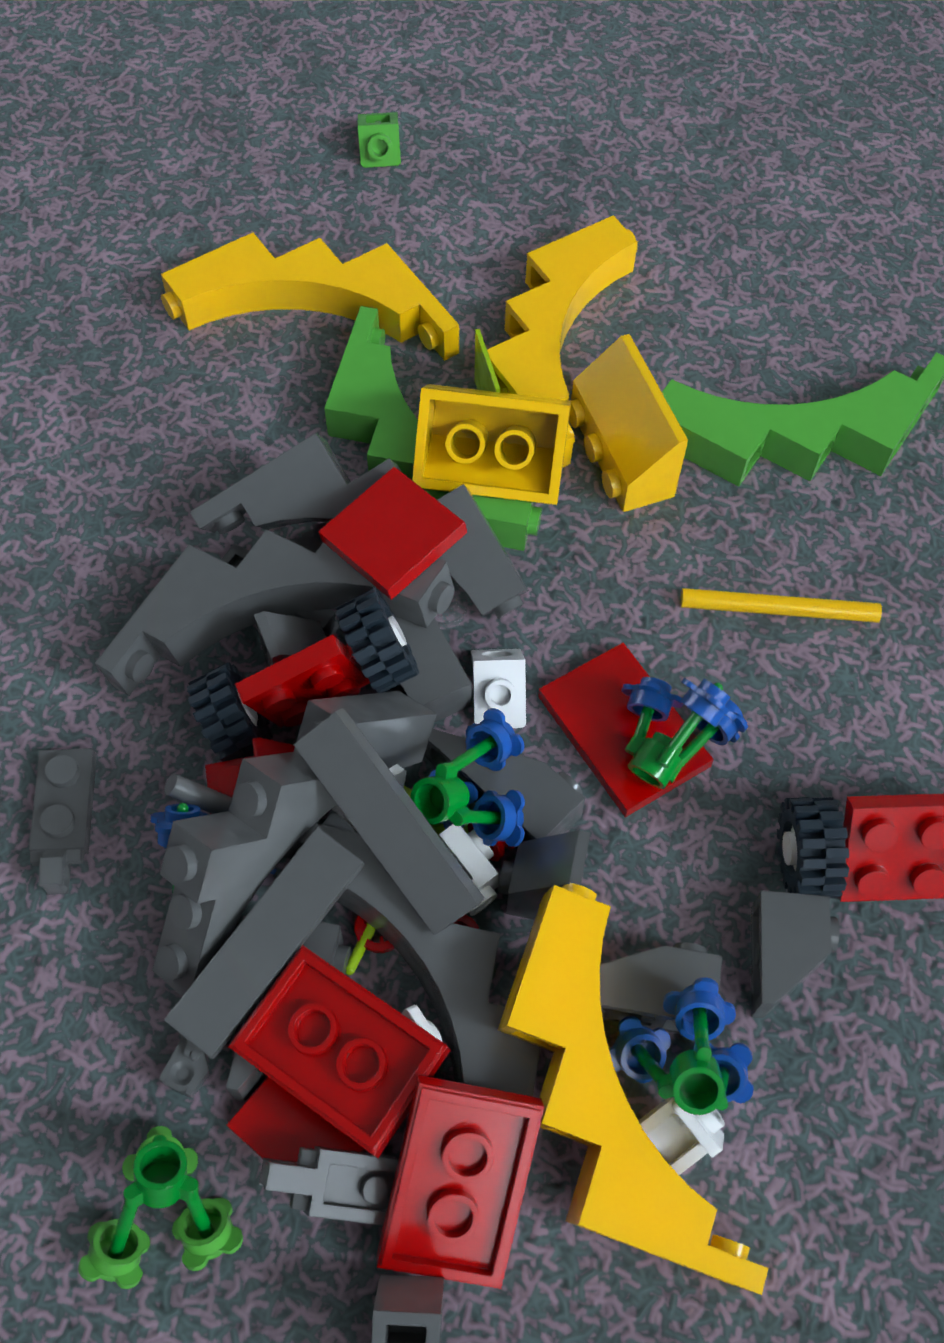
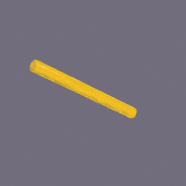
[681,588,882,623]

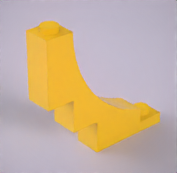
[487,215,638,468]
[161,232,459,361]
[498,883,768,1295]

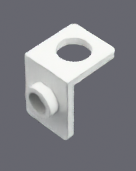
[471,649,526,728]

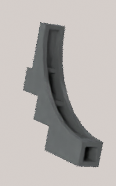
[152,691,437,996]

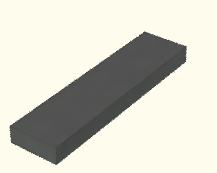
[294,708,485,936]
[164,826,365,1059]

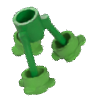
[78,1126,243,1289]

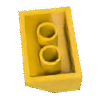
[569,334,688,512]
[412,384,571,505]

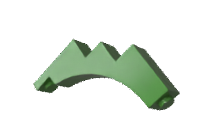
[324,306,542,551]
[662,352,944,487]

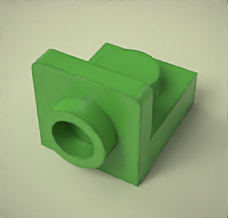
[358,112,401,168]

